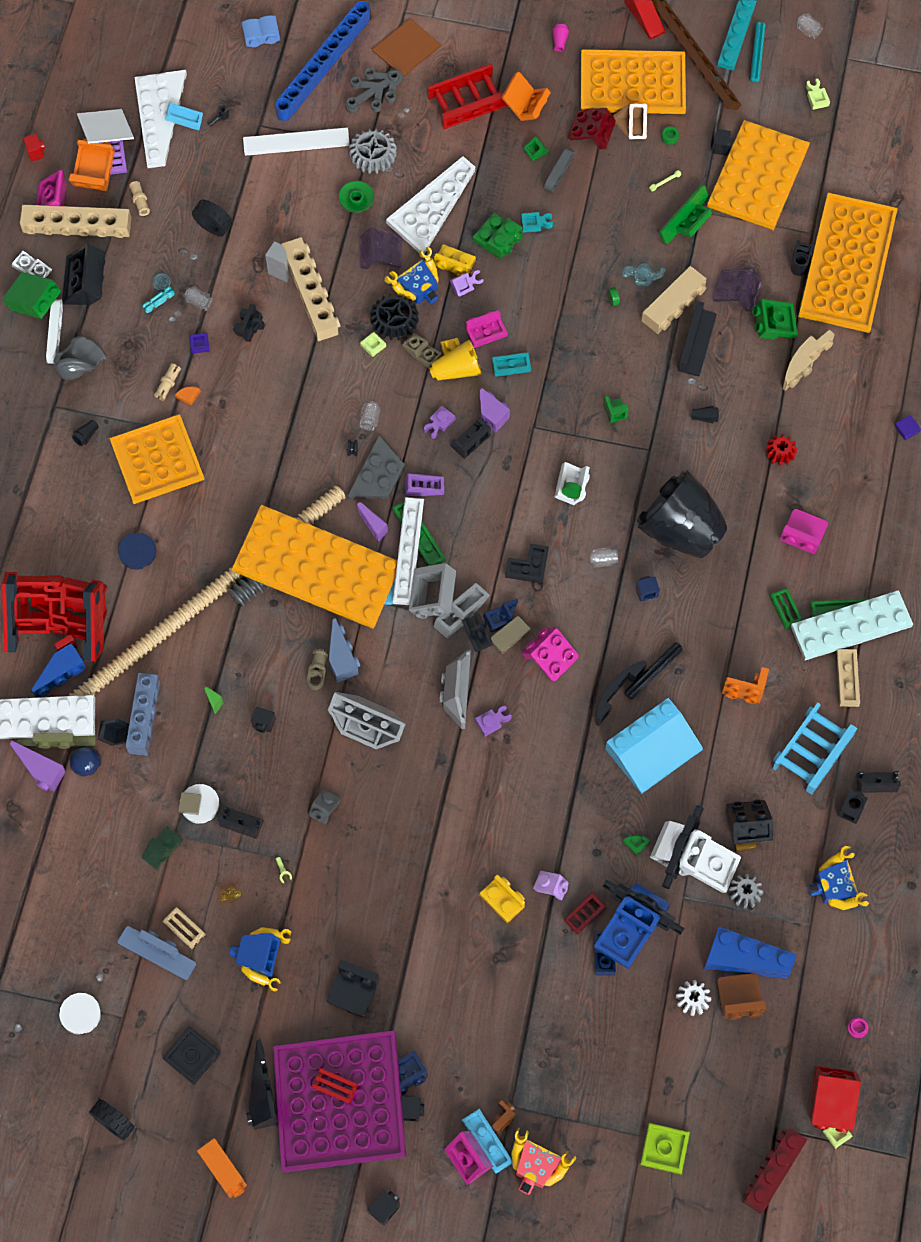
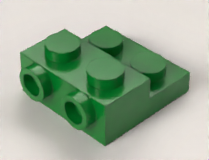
[473,213,523,259]
[752,299,798,340]

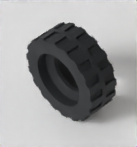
[192,199,233,237]
[89,1098,135,1141]

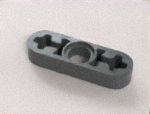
[544,148,575,193]

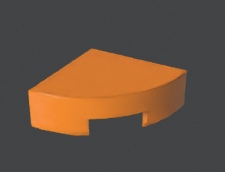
[175,387,201,406]

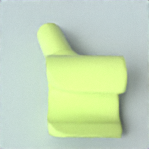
[276,857,292,884]

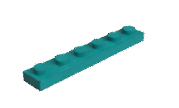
[717,0,757,71]

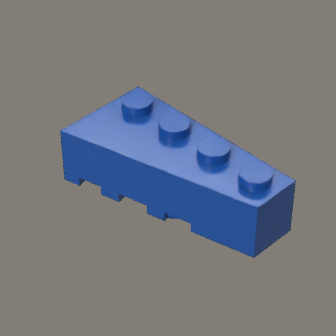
[704,927,797,979]

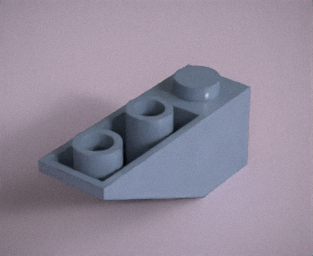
[329,618,360,683]

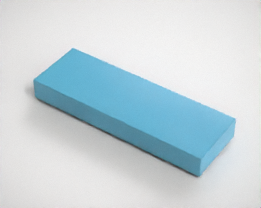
[462,1109,512,1174]

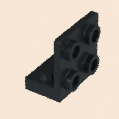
[727,799,773,844]
[327,960,380,1017]

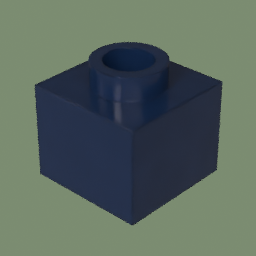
[636,576,660,602]

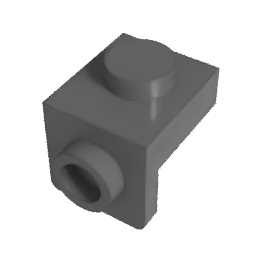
[309,789,341,824]

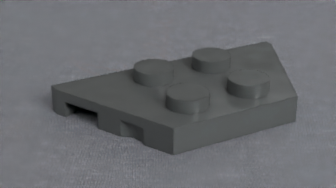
[348,437,405,500]

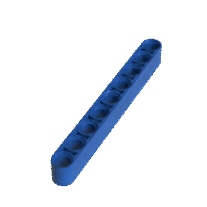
[275,1,370,121]

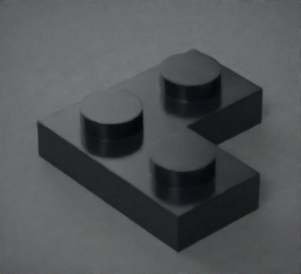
[505,543,549,584]

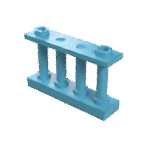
[773,702,857,795]

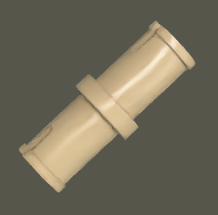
[129,181,150,216]
[154,363,181,401]

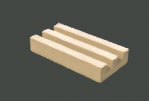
[162,907,206,950]

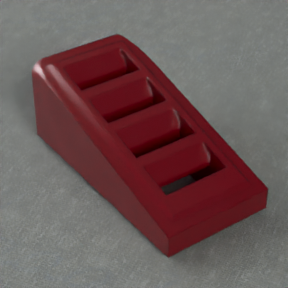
[564,892,607,935]

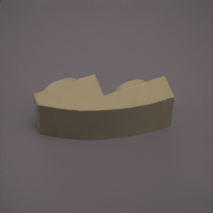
[402,333,443,368]

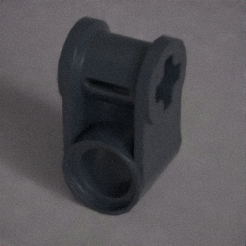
[791,240,814,276]

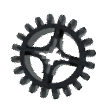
[370,293,419,341]

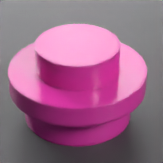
[847,1017,868,1038]

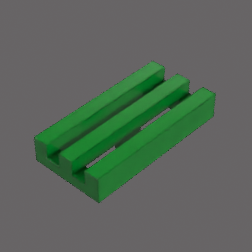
[769,588,803,629]

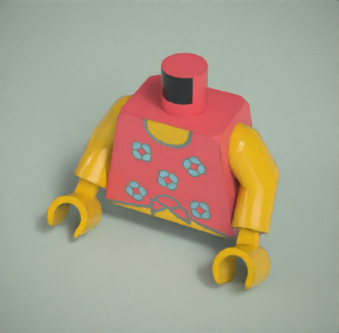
[511,1128,576,1195]

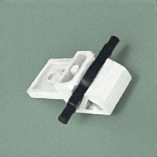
[650,805,741,893]

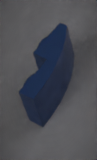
[594,932,616,975]

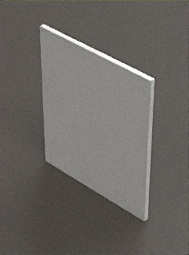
[77,109,134,144]

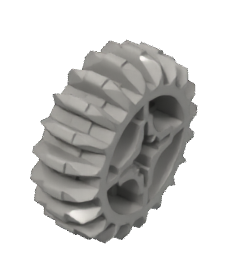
[349,129,397,174]

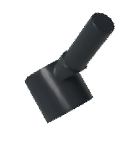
[208,105,229,127]

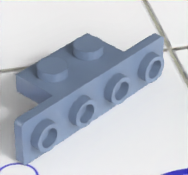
[118,926,197,980]

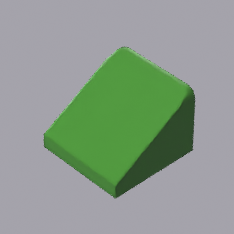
[204,687,224,714]

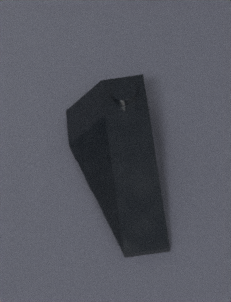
[246,1039,278,1130]

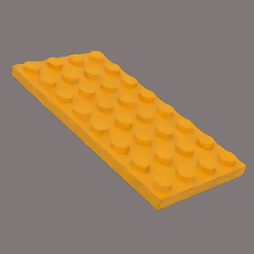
[798,193,898,333]
[232,505,398,629]

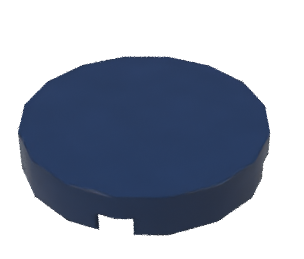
[118,533,157,570]

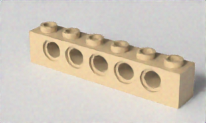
[20,205,132,238]
[281,237,340,341]

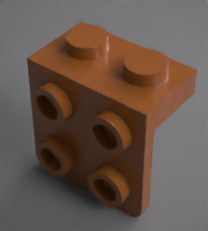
[717,973,767,1020]

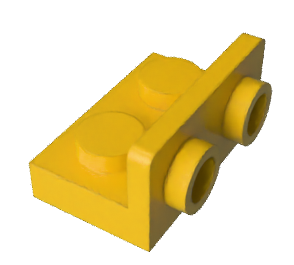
[434,244,476,276]
[479,875,525,923]

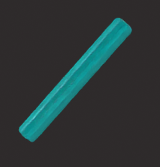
[750,22,765,83]

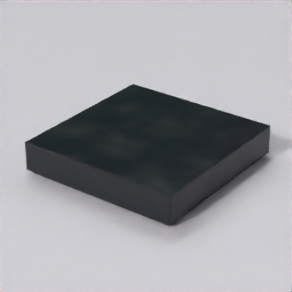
[162,1026,221,1085]

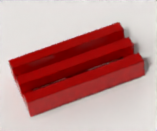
[312,1068,358,1104]

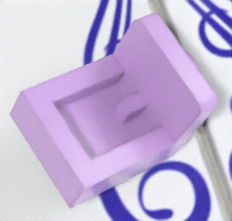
[533,870,569,900]

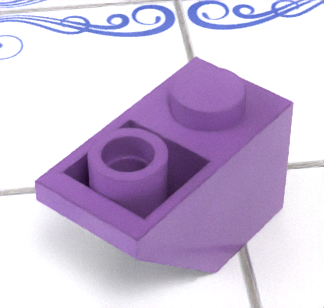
[479,388,510,433]

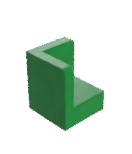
[603,396,629,423]

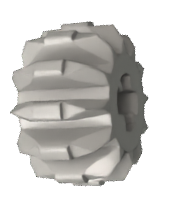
[729,874,763,909]

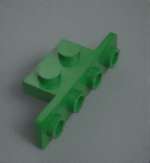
[659,185,712,245]

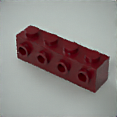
[743,1128,807,1214]

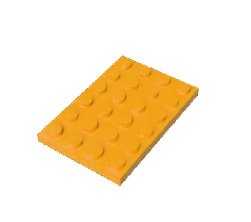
[581,50,686,114]
[707,120,810,230]

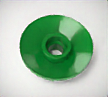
[339,181,374,213]

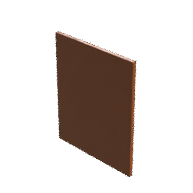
[372,19,441,77]

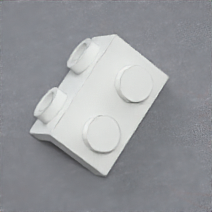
[554,462,590,505]

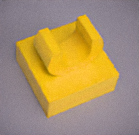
[440,338,460,355]

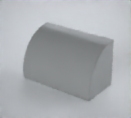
[265,241,289,282]

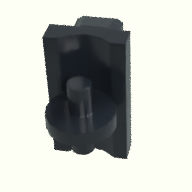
[233,304,265,342]
[462,614,493,652]

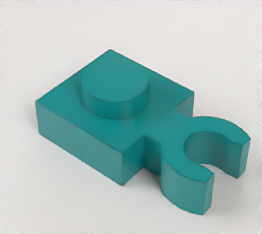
[521,212,553,233]

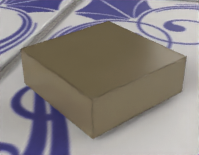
[178,792,202,815]

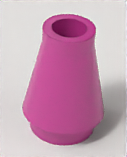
[552,24,569,52]

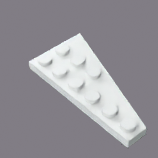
[135,70,187,168]
[386,156,475,254]

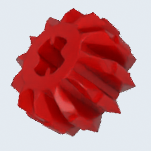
[765,434,798,466]

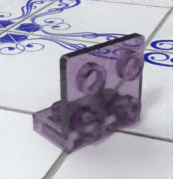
[360,227,402,270]
[712,269,762,311]

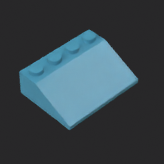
[605,698,703,794]

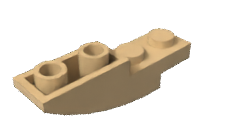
[782,330,835,391]

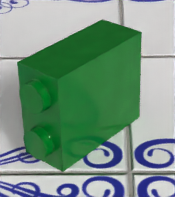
[2,272,61,319]

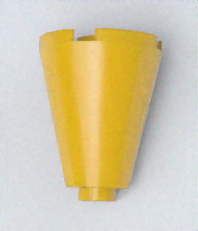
[429,340,482,380]

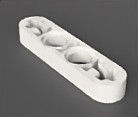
[46,299,63,364]

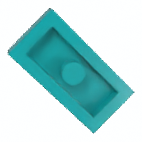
[492,353,531,377]

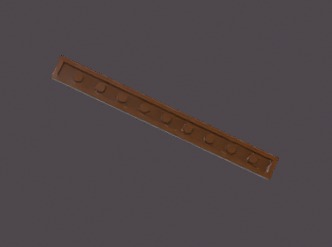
[652,0,741,110]

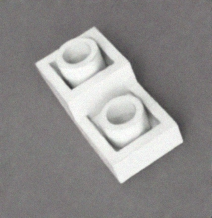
[12,251,52,278]

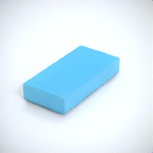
[165,102,203,131]

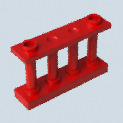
[427,64,508,129]

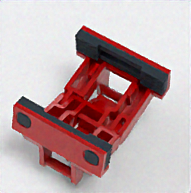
[2,572,107,661]

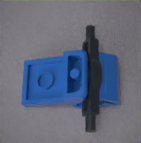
[594,880,685,970]

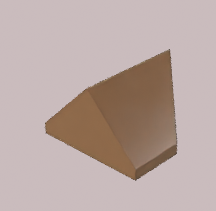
[613,103,647,139]

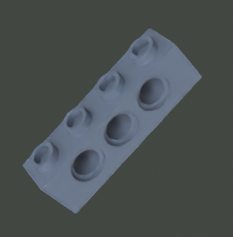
[126,673,160,756]

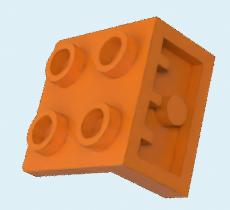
[722,667,769,704]

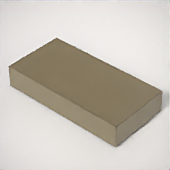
[491,616,531,654]

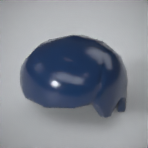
[70,746,102,777]

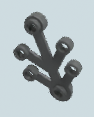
[345,68,403,113]

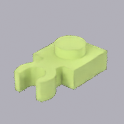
[806,79,830,110]

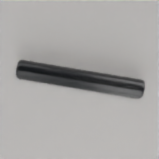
[624,642,683,700]

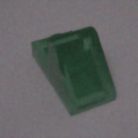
[141,826,183,870]

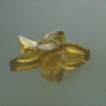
[218,885,242,903]

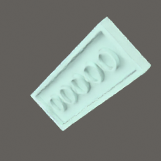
[791,590,913,661]

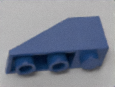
[32,643,86,698]

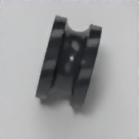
[347,440,358,456]

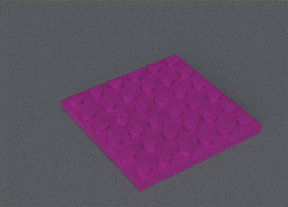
[273,1030,407,1173]

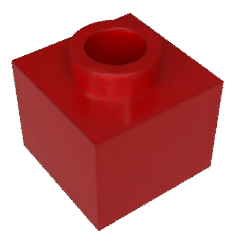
[23,134,46,162]

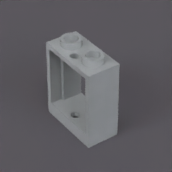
[409,563,456,619]

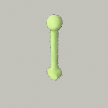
[649,170,681,191]

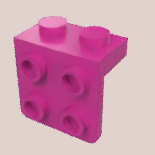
[780,509,828,555]
[521,627,579,681]

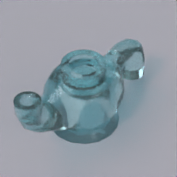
[622,264,666,287]

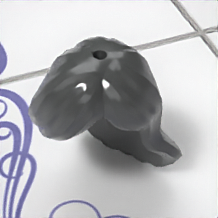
[54,337,107,380]

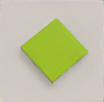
[640,1123,690,1175]

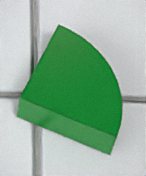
[622,836,651,856]

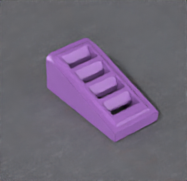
[108,140,127,175]
[404,473,444,496]
[357,502,388,541]

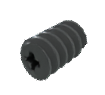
[227,577,270,607]

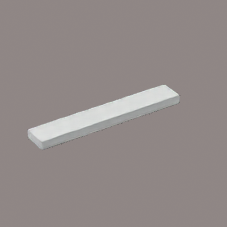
[243,128,350,156]
[393,497,424,605]

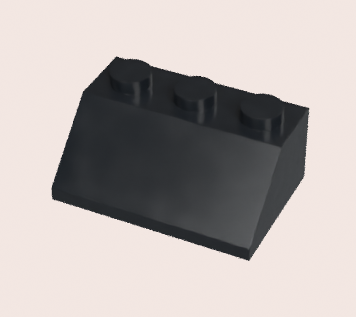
[62,244,105,305]

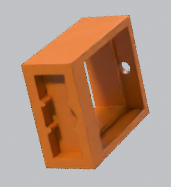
[197,1138,247,1198]

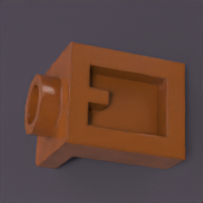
[492,1100,516,1135]

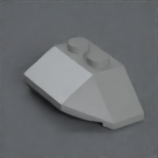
[440,650,471,729]
[328,692,406,749]

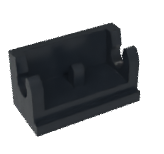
[450,418,491,459]
[856,771,901,793]
[218,806,264,839]

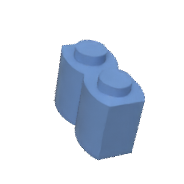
[242,16,280,47]

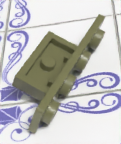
[17,728,97,749]

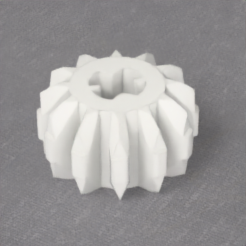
[676,980,711,1016]

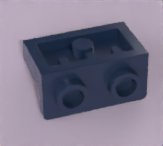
[398,1050,428,1096]

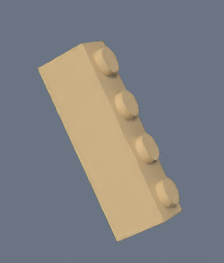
[642,266,707,334]

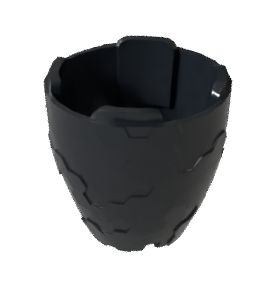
[636,470,727,558]

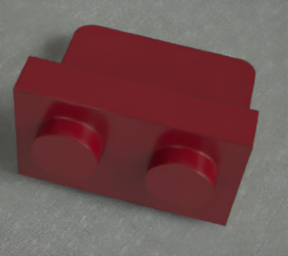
[568,108,616,149]

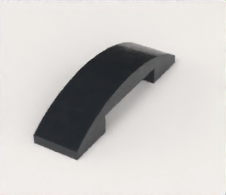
[596,660,647,726]

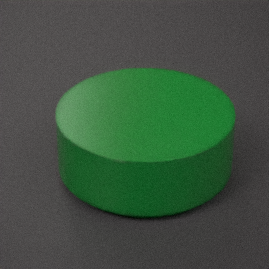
[661,126,679,145]
[607,288,620,307]
[562,482,582,499]

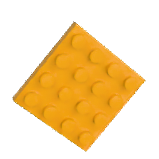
[110,414,205,504]

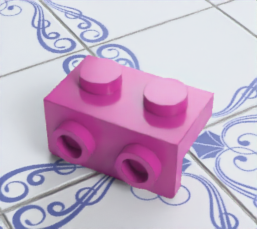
[465,310,507,348]

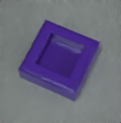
[189,333,210,354]
[895,415,921,440]

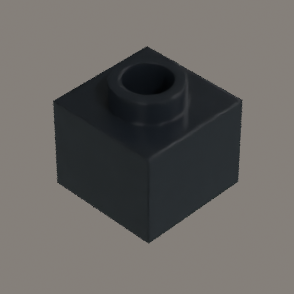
[713,129,733,156]
[251,707,276,733]

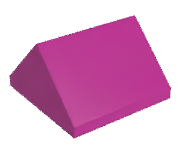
[36,170,67,206]
[444,1131,494,1185]

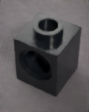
[838,790,868,824]
[401,1096,425,1122]
[367,1190,400,1226]

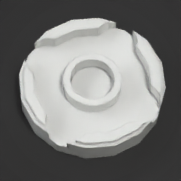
[183,784,219,824]
[59,993,101,1034]

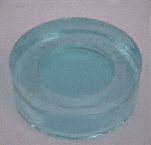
[152,274,171,292]

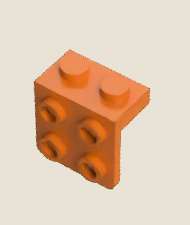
[502,72,551,121]

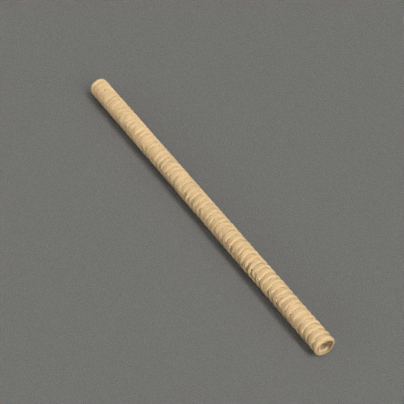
[65,485,345,697]

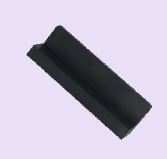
[678,301,717,376]

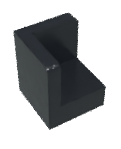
[97,719,129,746]

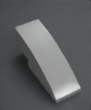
[434,583,490,639]

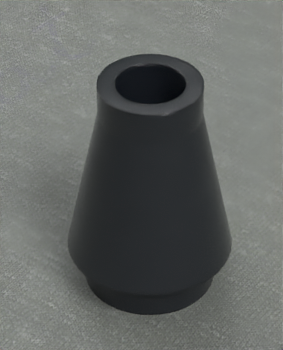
[692,405,719,424]
[72,420,99,446]

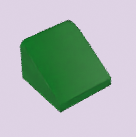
[523,136,550,161]

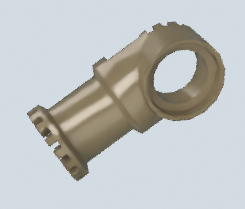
[307,649,329,690]

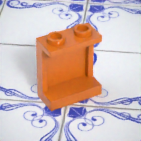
[69,139,115,191]

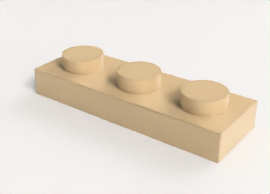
[836,649,860,707]

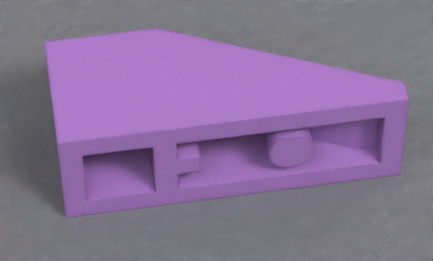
[10,741,66,792]

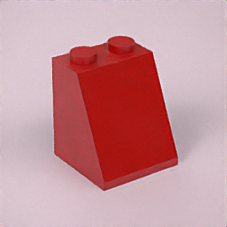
[810,1065,861,1133]

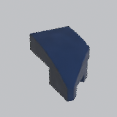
[483,599,518,632]

